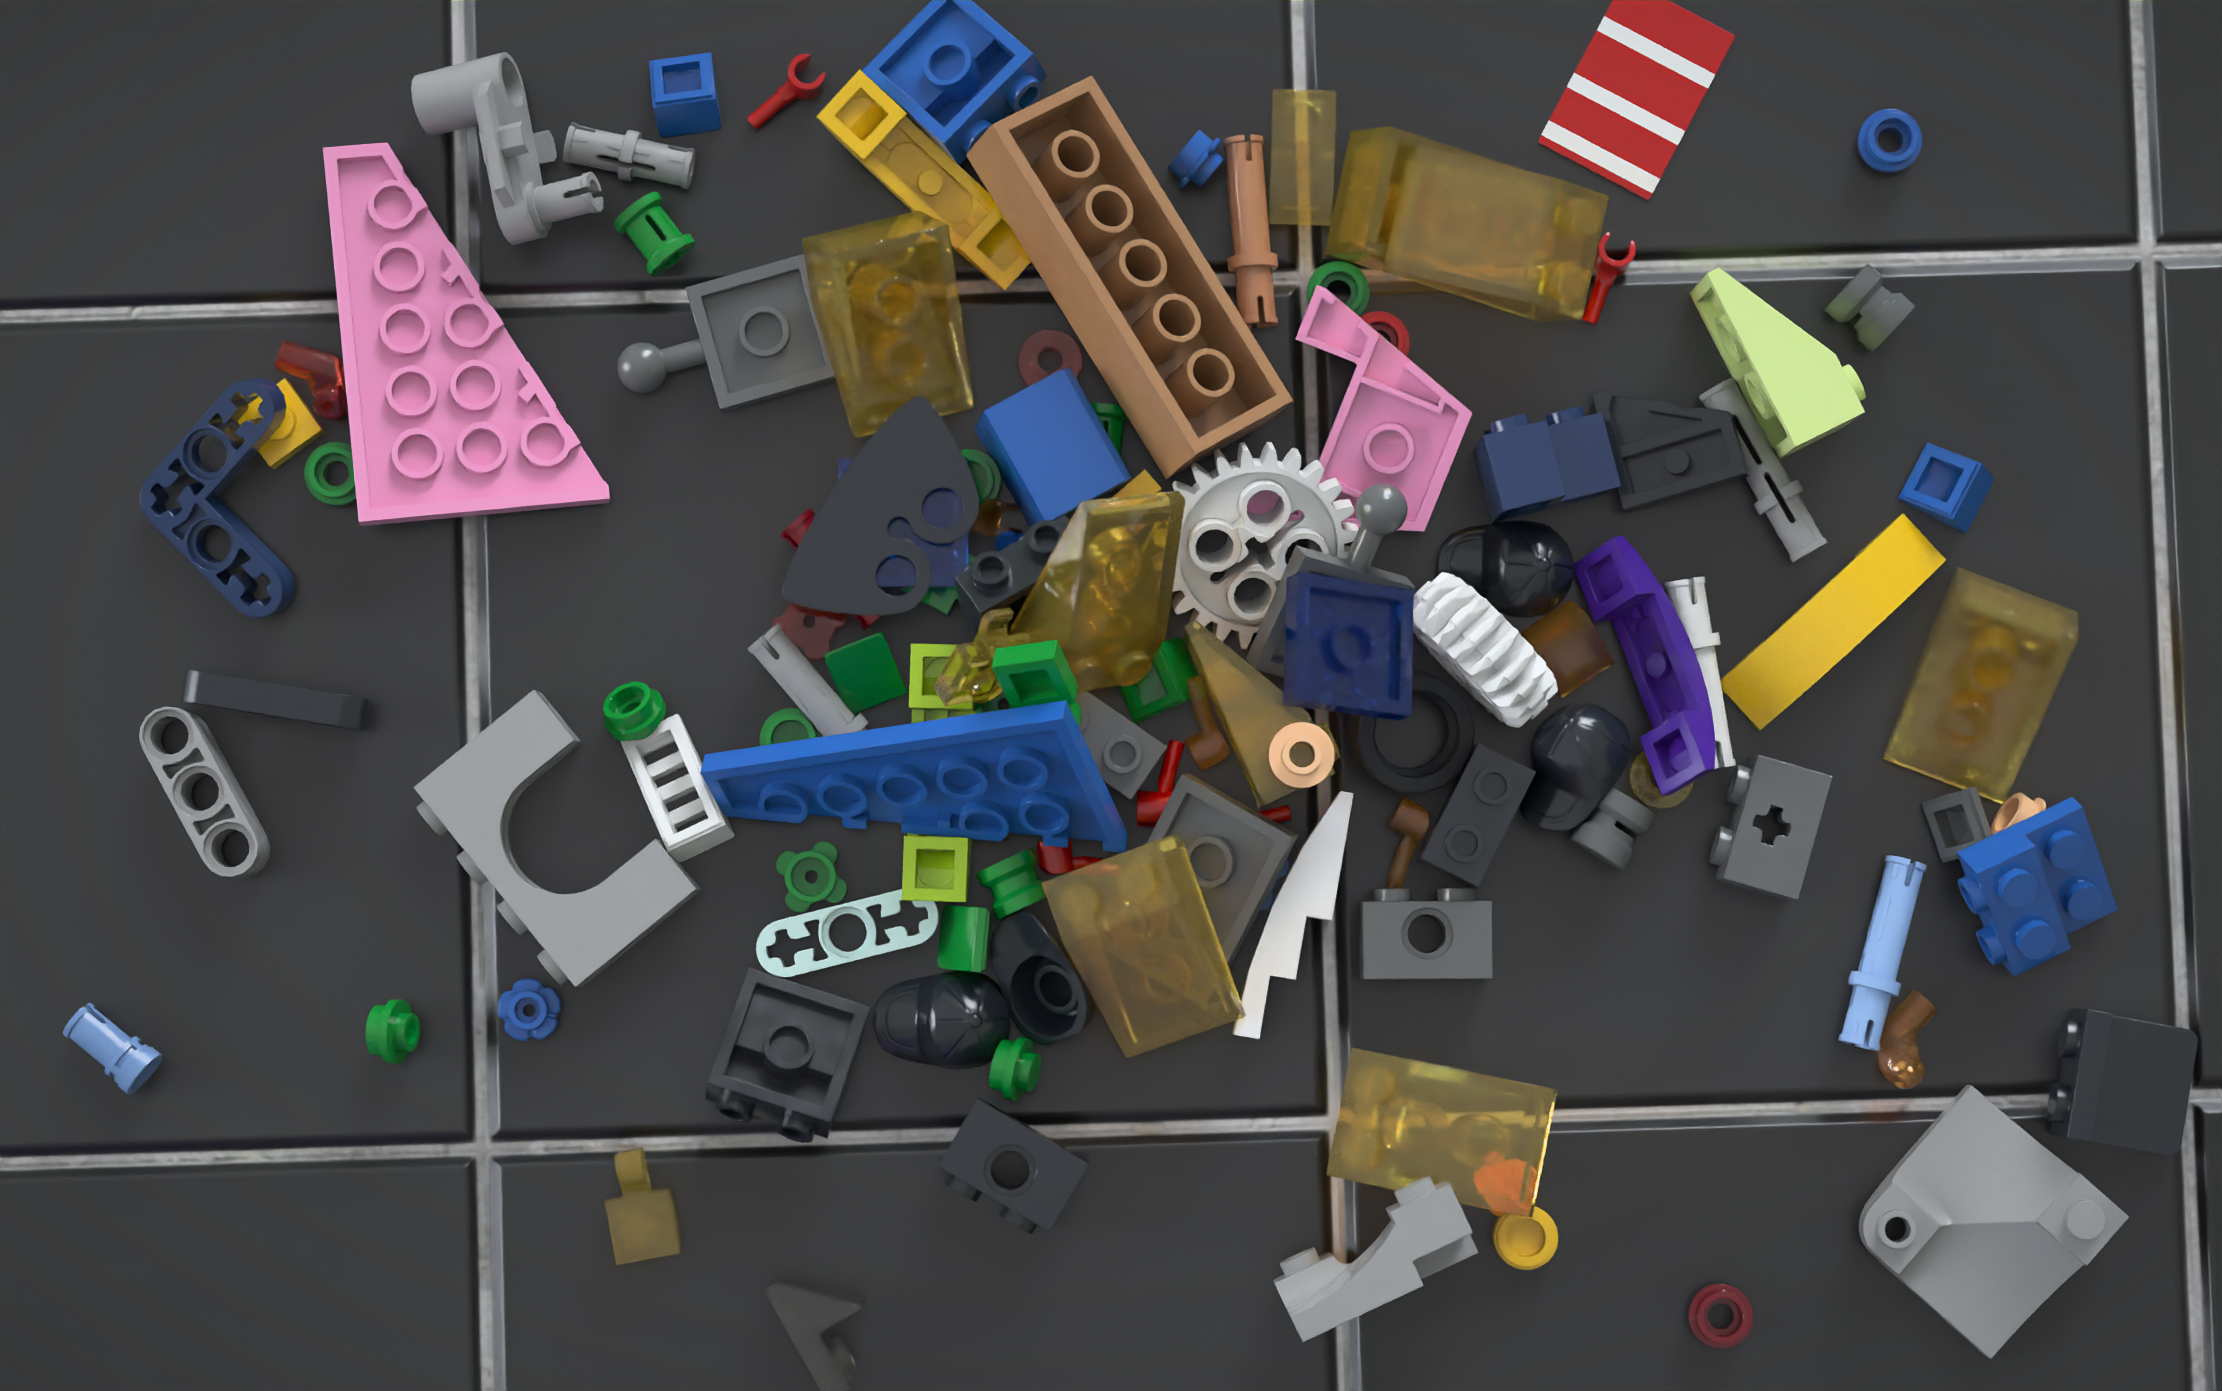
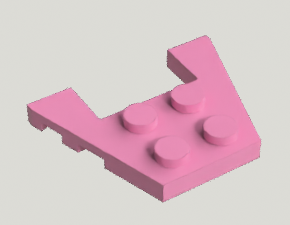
[1247,285,1472,532]

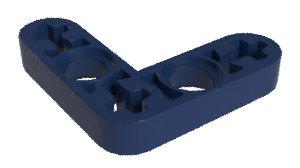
[139,378,295,618]

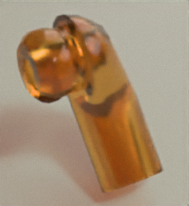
[1877,990,1938,1089]

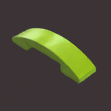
[902,643,977,902]

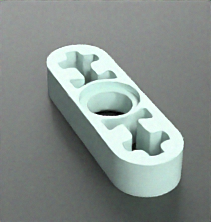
[756,889,939,977]

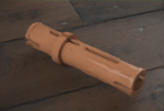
[1223,134,1278,330]

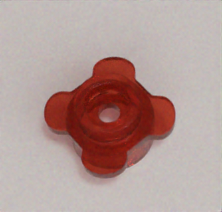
[771,602,847,659]

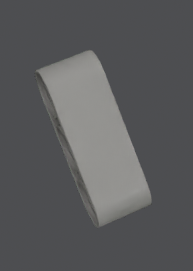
[139,706,270,878]

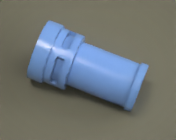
[63,1003,163,1095]

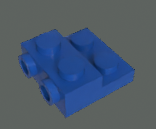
[862,0,1047,166]
[1957,797,2118,976]

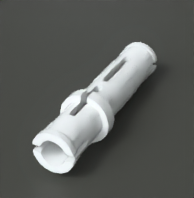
[1664,576,1736,769]

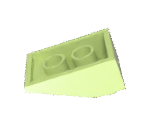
[1689,268,1866,460]

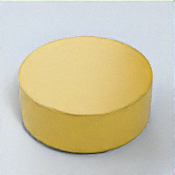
[1492,1204,1558,1270]

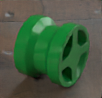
[975,848,1054,920]

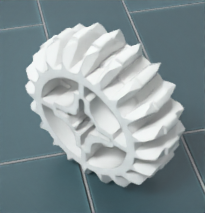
[1404,572,1558,728]

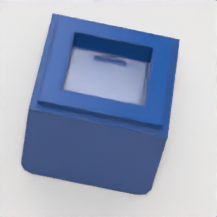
[649,52,721,138]
[1898,442,1993,533]

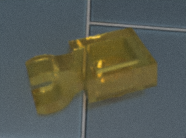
[933,607,1030,707]
[605,1147,682,1265]

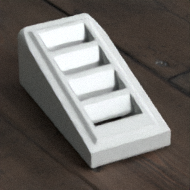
[620,714,735,862]

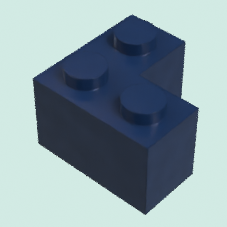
[1472,406,1621,524]

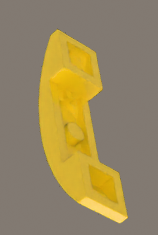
[816,69,1031,291]
[1720,513,1946,731]

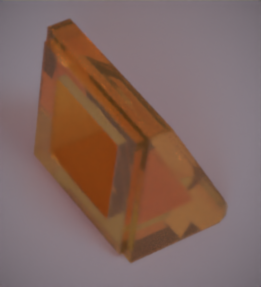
[1520,601,1615,698]

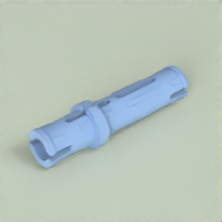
[1838,855,1927,1051]

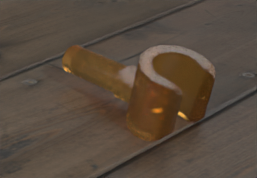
[929,499,1022,538]
[1184,676,1228,771]
[1386,798,1429,889]

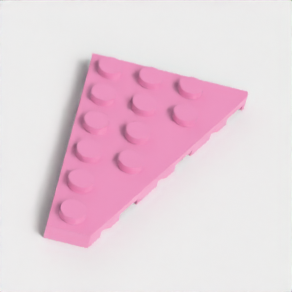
[323,142,610,526]

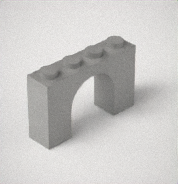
[413,690,702,987]

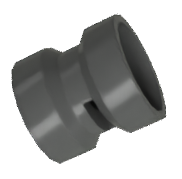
[1825,263,1915,353]
[1569,788,1657,872]

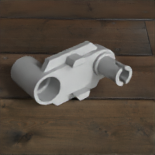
[411,52,603,245]

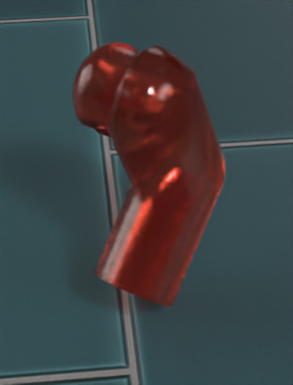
[275,340,348,420]

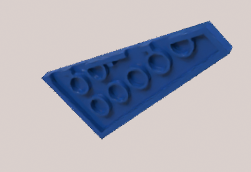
[700,700,1129,853]

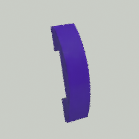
[1574,536,1716,796]

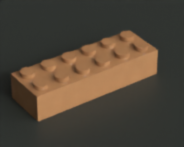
[966,75,1293,479]

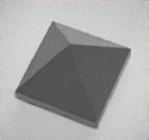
[1921,786,1992,863]

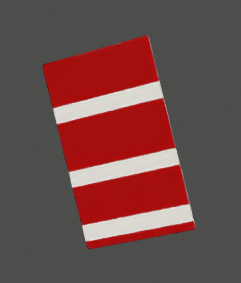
[1538,0,1735,200]

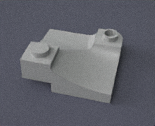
[1859,1085,2129,1359]
[1273,1176,1479,1342]

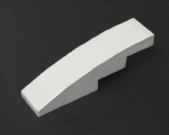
[1232,791,1354,1039]

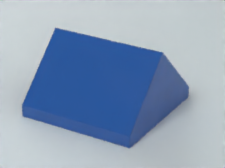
[974,367,1132,527]

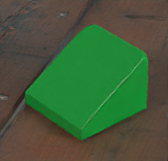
[823,632,908,714]
[1110,637,1205,724]
[937,905,991,973]

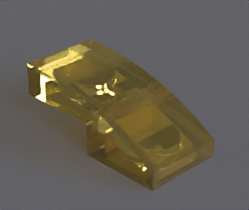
[1268,89,1336,226]

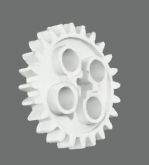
[1152,442,1359,649]

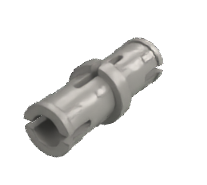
[563,122,696,189]

